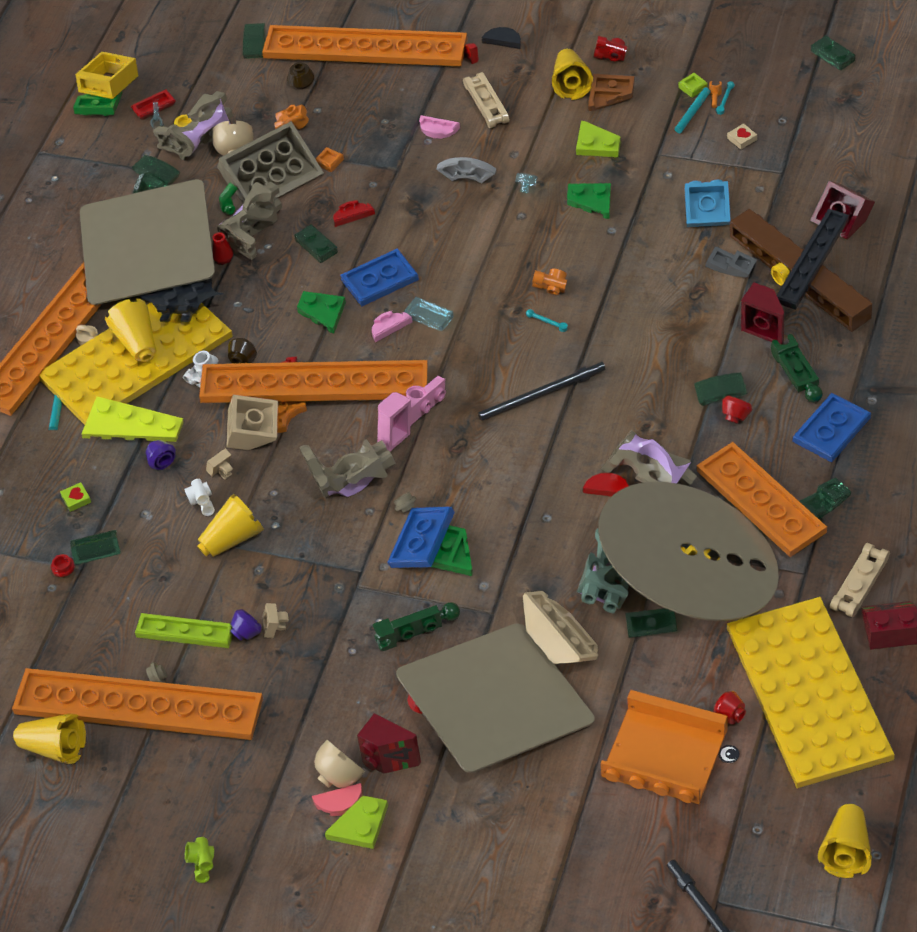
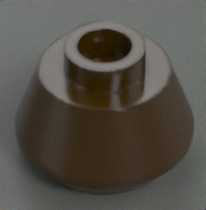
[287,62,314,89]
[228,338,257,364]

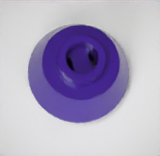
[146,440,176,470]
[230,609,262,640]

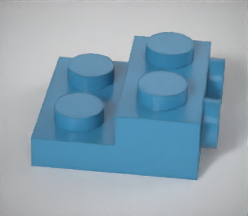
[685,180,730,227]

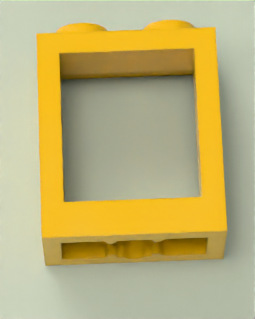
[75,52,138,99]

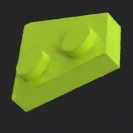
[576,121,621,157]
[325,796,388,849]

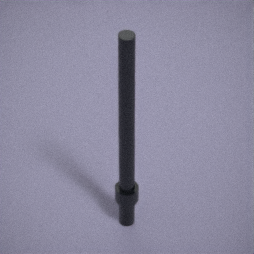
[478,362,606,421]
[667,859,730,932]

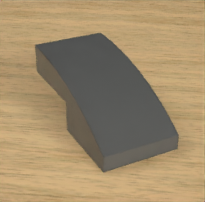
[705,246,757,277]

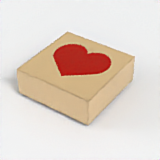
[727,124,757,149]

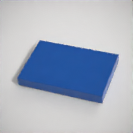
[340,248,419,307]
[793,393,871,462]
[387,507,455,568]

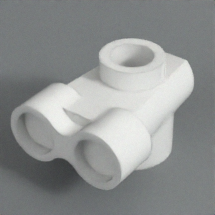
[183,351,219,388]
[184,479,215,516]

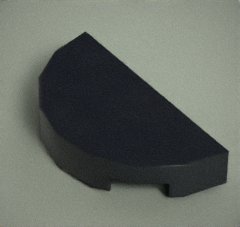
[482,27,521,49]

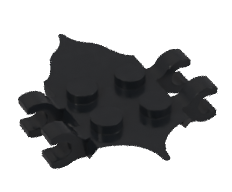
[140,278,224,322]

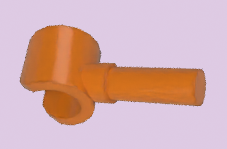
[709,81,722,108]

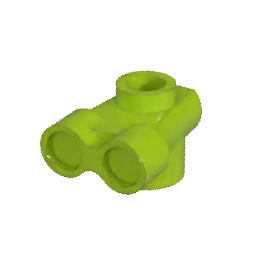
[185,837,214,883]

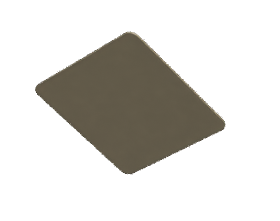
[80,179,215,305]
[396,624,594,773]

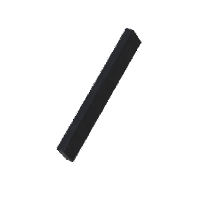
[777,209,849,310]

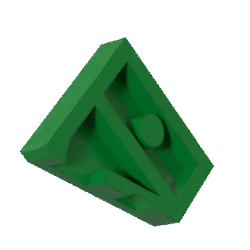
[73,91,122,116]
[567,183,611,219]
[297,291,346,333]
[431,525,473,576]

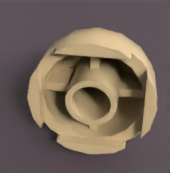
[212,121,254,156]
[314,740,365,788]

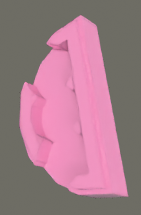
[419,115,460,139]
[372,311,413,342]

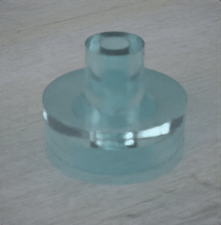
[515,173,537,193]

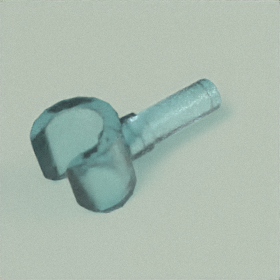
[150,102,164,129]

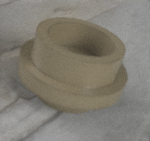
[393,492,416,513]
[146,662,167,683]

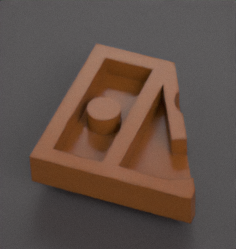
[588,74,635,111]

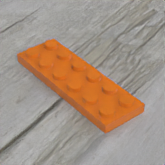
[697,442,827,557]

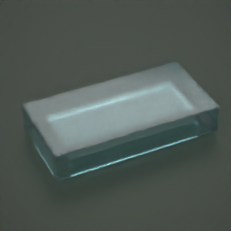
[404,297,454,331]

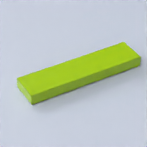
[135,613,233,648]

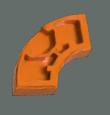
[277,401,307,433]

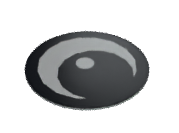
[718,745,740,763]

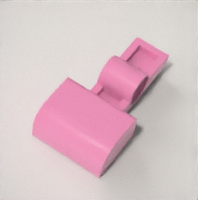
[377,376,446,451]

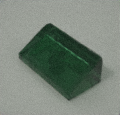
[70,530,121,564]
[625,608,677,638]

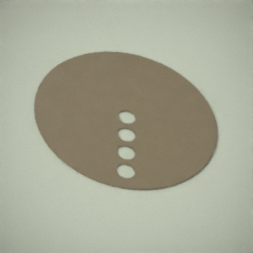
[598,482,779,621]

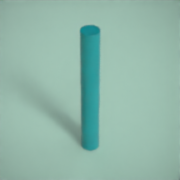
[675,87,710,133]
[49,395,62,430]

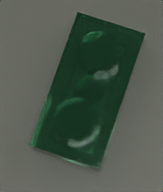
[811,35,856,71]
[294,224,338,263]

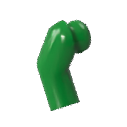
[219,182,238,215]

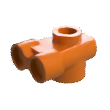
[274,105,309,129]
[532,269,567,295]

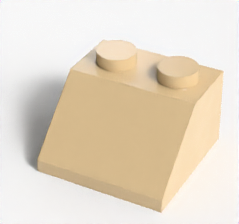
[227,395,278,450]

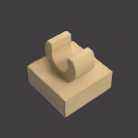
[206,448,233,480]
[262,603,289,638]

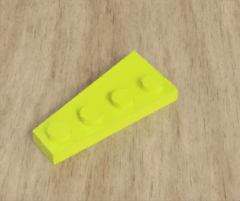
[82,396,183,442]

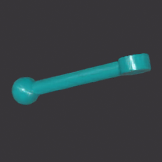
[716,81,735,115]
[526,309,568,332]

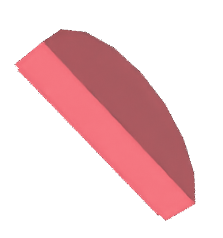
[312,783,362,816]

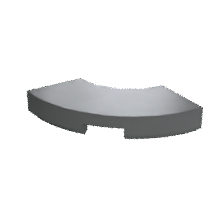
[437,157,496,183]

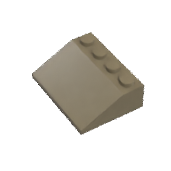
[217,121,324,202]

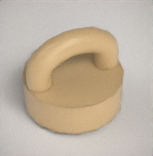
[76,325,98,345]

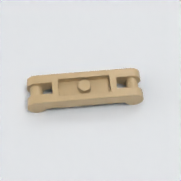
[463,72,509,128]
[830,543,890,618]

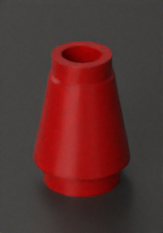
[212,232,233,264]

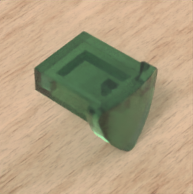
[133,171,166,194]

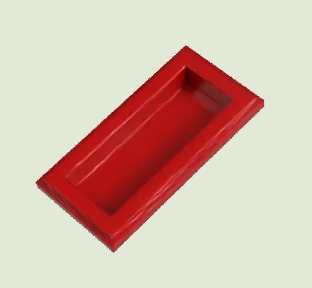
[131,89,176,120]

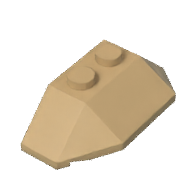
[523,591,598,664]

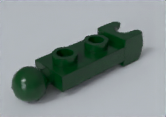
[771,334,823,403]
[372,602,460,651]

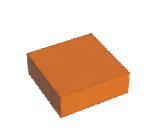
[315,147,344,172]

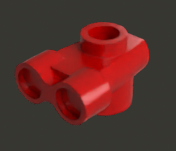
[593,36,627,61]

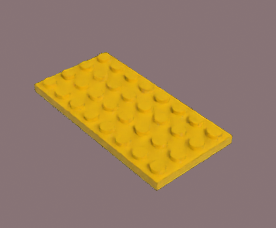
[39,302,233,425]
[727,597,894,788]

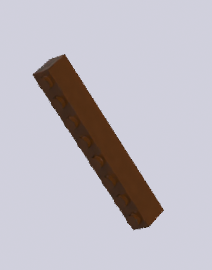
[730,209,872,332]

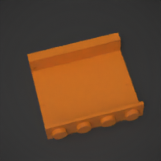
[601,690,728,804]

